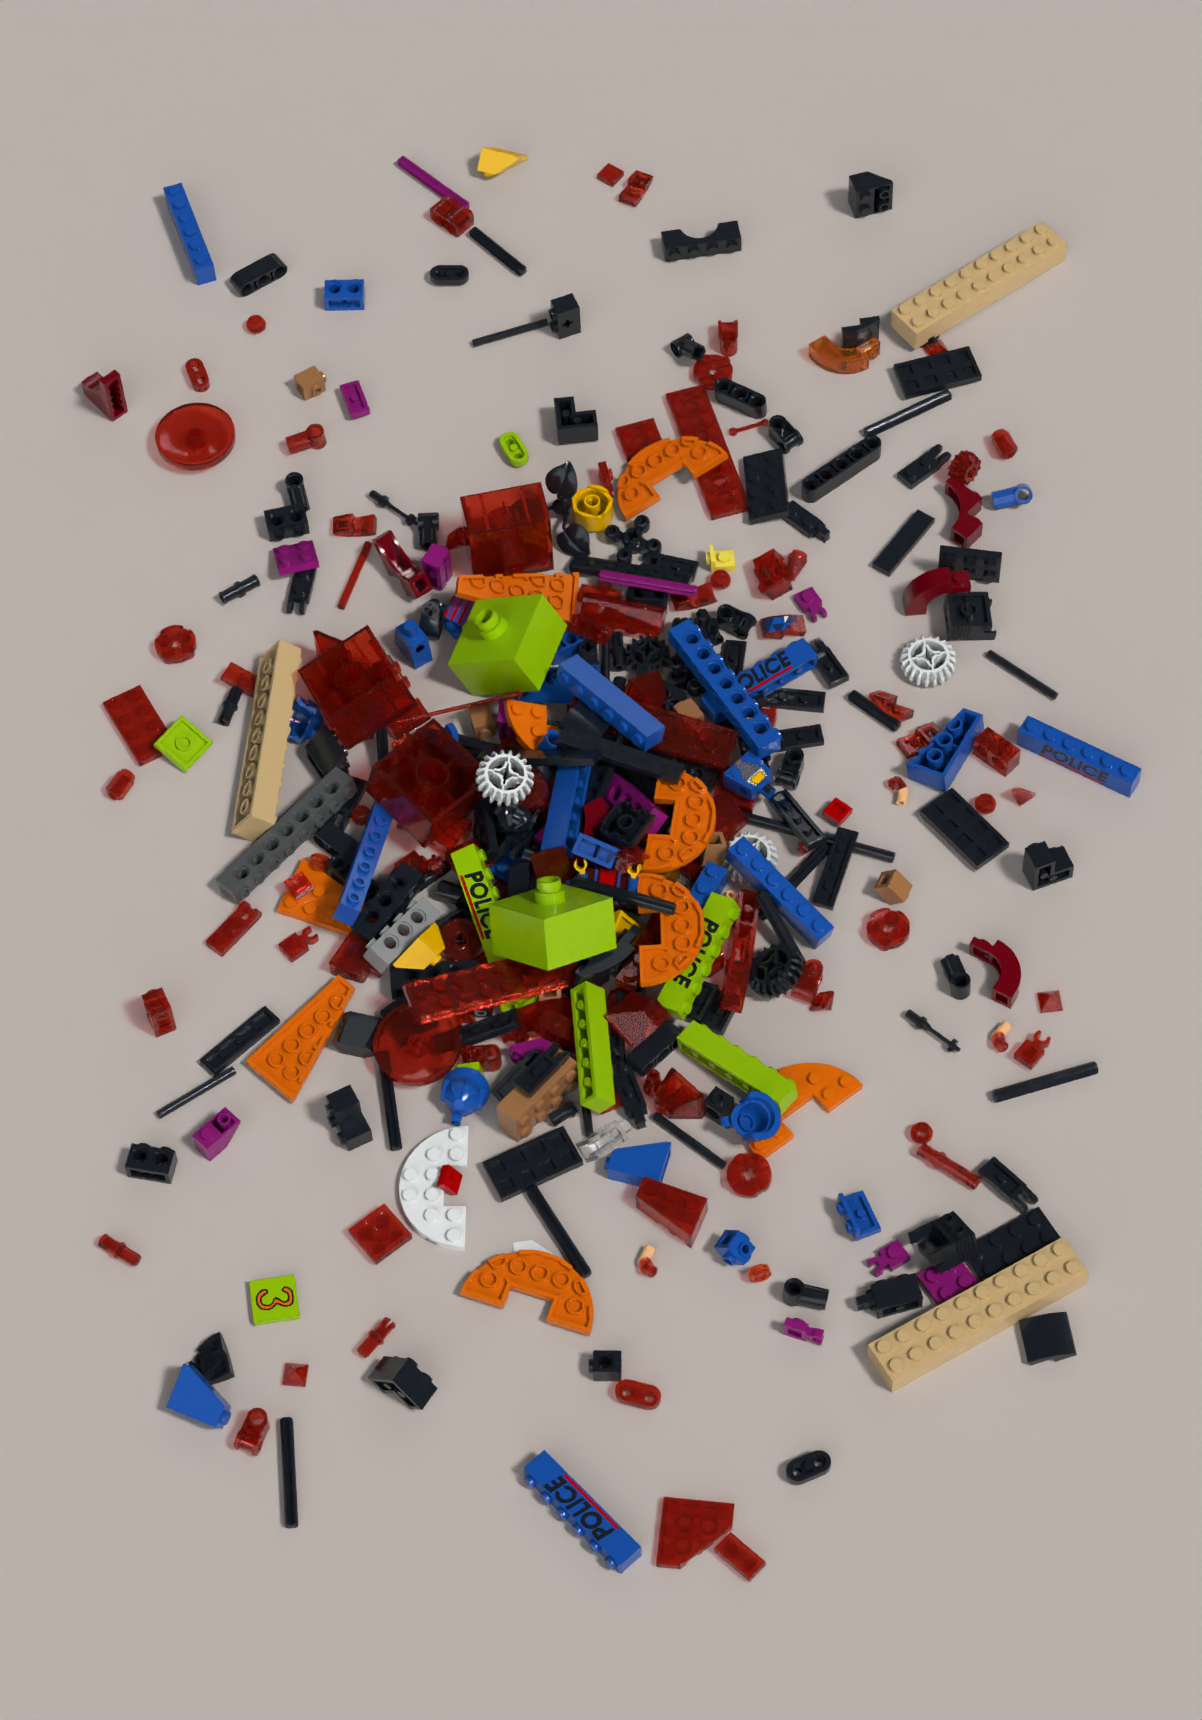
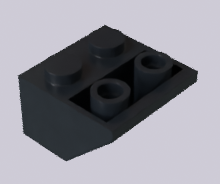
[848,171,893,218]
[305,724,350,779]

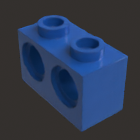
[324,279,365,311]
[571,833,624,870]

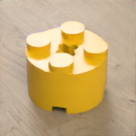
[572,485,613,533]

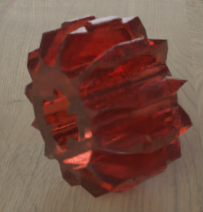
[948,450,981,485]

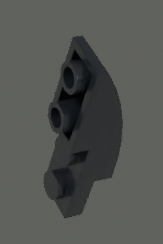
[572,924,641,987]

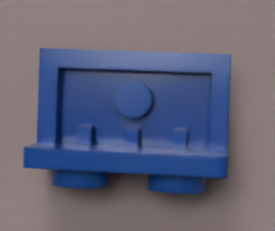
[835,1190,881,1241]

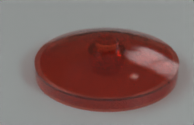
[155,403,236,471]
[373,1001,462,1086]

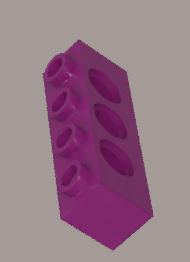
[605,772,668,834]

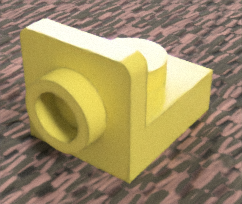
[705,545,735,573]

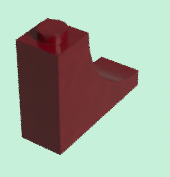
[81,370,128,422]

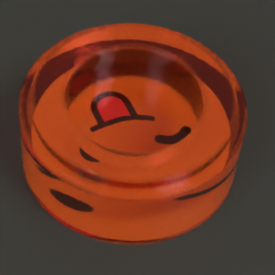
[309,853,330,872]
[747,1264,771,1283]

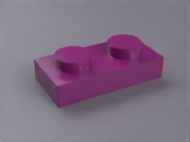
[339,380,370,419]

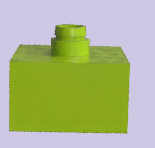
[447,594,567,696]
[489,876,617,971]

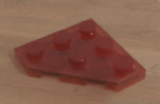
[656,1497,735,1569]

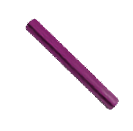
[397,156,470,212]
[599,570,698,598]

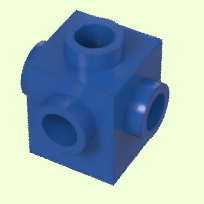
[714,1230,756,1266]

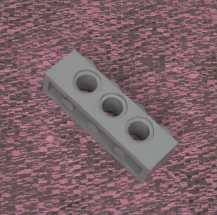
[363,897,442,975]

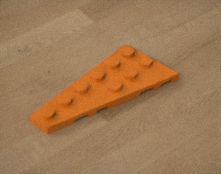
[455,572,579,627]
[277,858,404,948]
[246,975,355,1103]

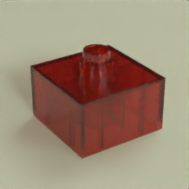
[460,482,554,576]
[297,625,419,750]
[365,718,491,849]

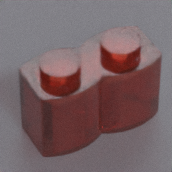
[430,196,474,237]

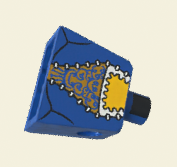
[723,749,776,800]

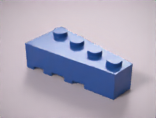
[518,664,600,704]
[906,708,984,792]

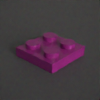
[273,540,320,576]
[917,1263,979,1305]

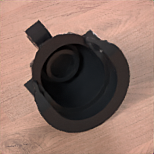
[494,801,542,834]

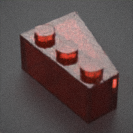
[636,1176,708,1249]

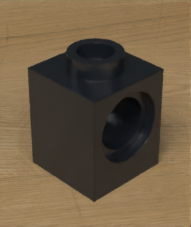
[703,1086,734,1126]
[589,1350,622,1382]

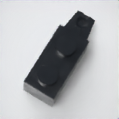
[855,1273,923,1319]

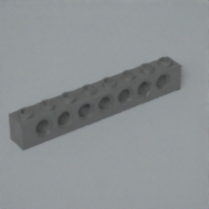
[216,767,358,904]

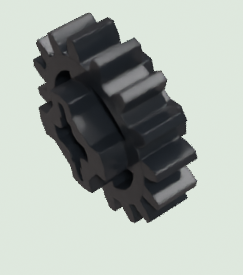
[625,634,670,675]

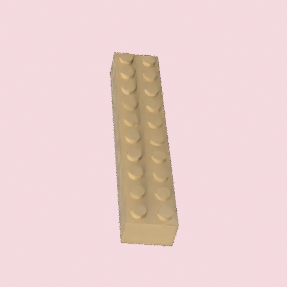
[890,221,1068,349]
[231,639,302,841]
[867,1237,1089,1392]

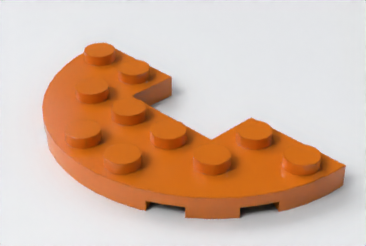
[617,436,728,521]
[504,699,617,750]
[642,770,716,874]
[637,873,705,987]
[747,1063,863,1163]
[460,1250,594,1336]

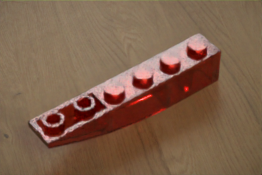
[720,888,759,1014]

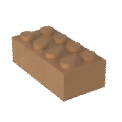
[496,1048,578,1142]

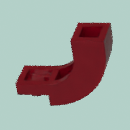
[902,567,971,616]
[969,937,1021,1009]

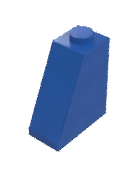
[604,1141,671,1191]
[166,1363,231,1428]

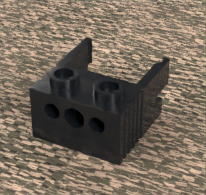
[943,592,996,640]
[908,1211,980,1274]

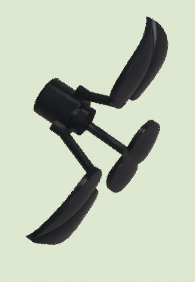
[508,461,591,557]

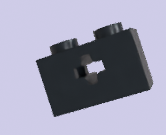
[549,293,581,340]

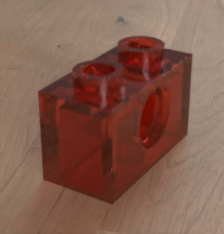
[753,548,793,601]

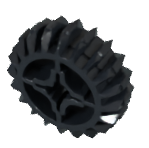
[746,942,805,999]

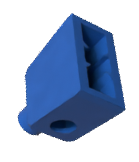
[394,619,433,670]

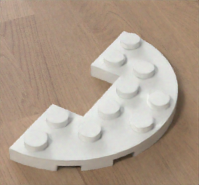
[399,1126,469,1251]

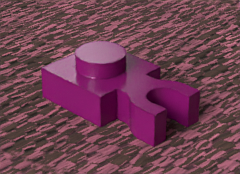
[794,587,827,623]
[867,1239,910,1278]
[784,1317,824,1345]

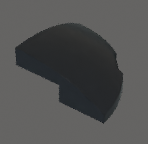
[189,1332,235,1385]

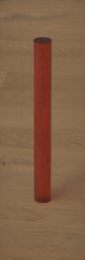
[337,541,372,610]

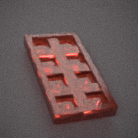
[103,685,167,767]

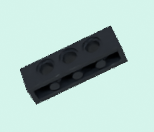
[350,861,425,944]
[390,959,480,1000]

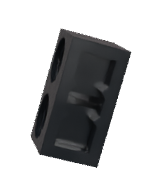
[264,503,310,542]
[125,1143,178,1184]

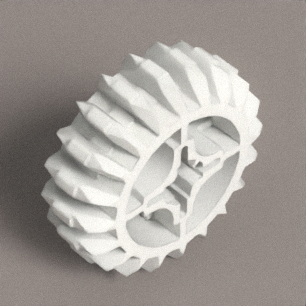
[900,635,957,688]
[476,749,534,807]
[721,830,778,887]

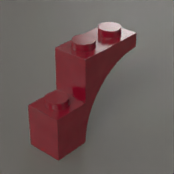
[945,477,983,548]
[372,530,433,599]
[559,797,611,875]

